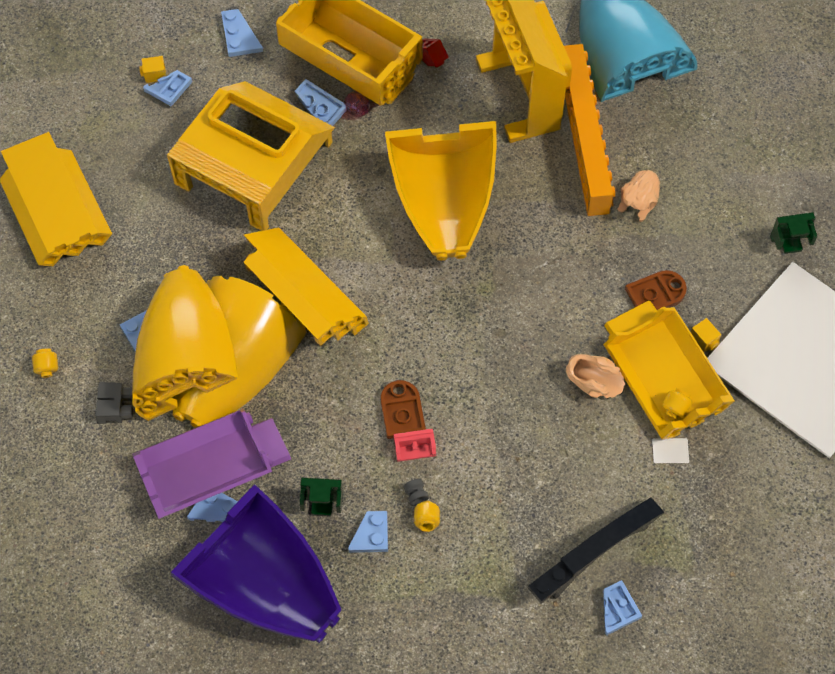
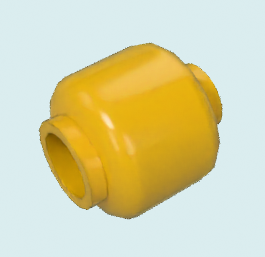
[32,348,58,378]
[663,388,692,419]
[414,501,440,532]

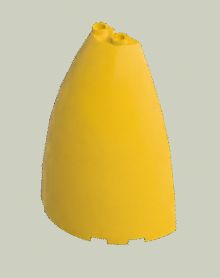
[385,121,497,261]
[132,265,238,421]
[173,276,306,428]

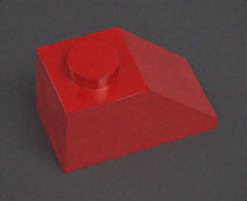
[422,38,449,67]

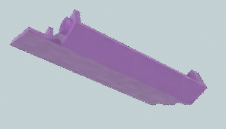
[132,409,291,519]

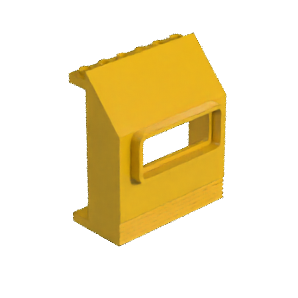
[476,0,572,143]
[167,81,335,231]

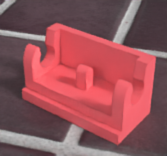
[394,429,436,462]

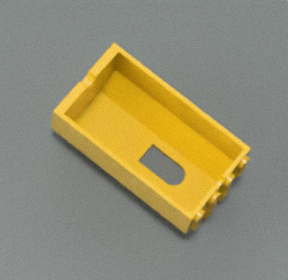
[276,0,422,106]

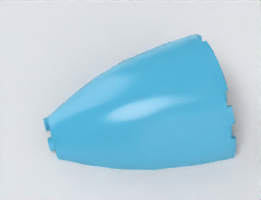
[579,0,697,102]

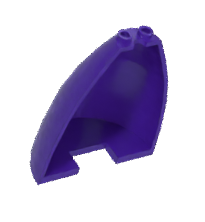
[171,484,341,643]

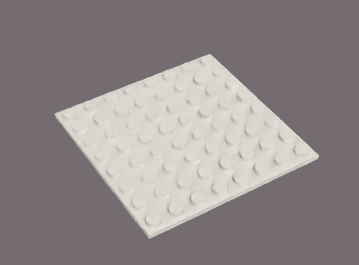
[707,262,835,459]

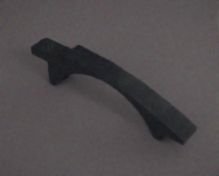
[528,497,664,604]

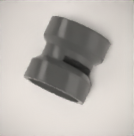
[403,479,429,506]

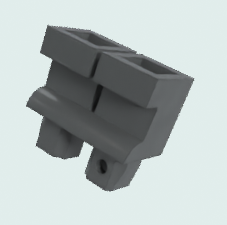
[95,382,133,424]

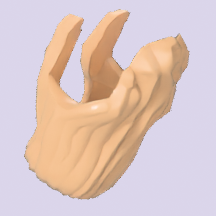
[617,170,660,222]
[566,354,625,398]

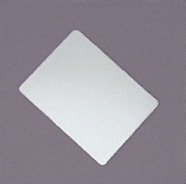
[652,438,689,463]

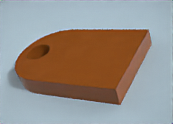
[625,270,687,310]
[381,380,426,439]

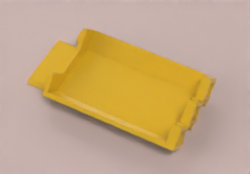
[0,132,112,266]
[243,227,369,346]
[603,301,735,439]

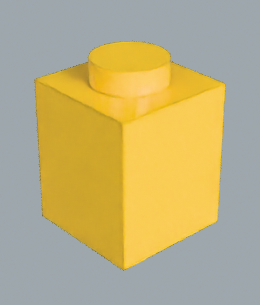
[139,56,166,83]
[691,318,722,353]

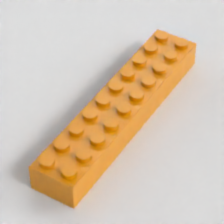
[564,44,615,216]

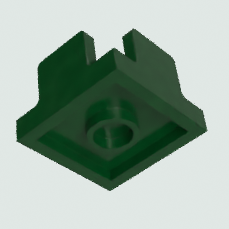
[770,212,817,254]
[300,478,343,517]

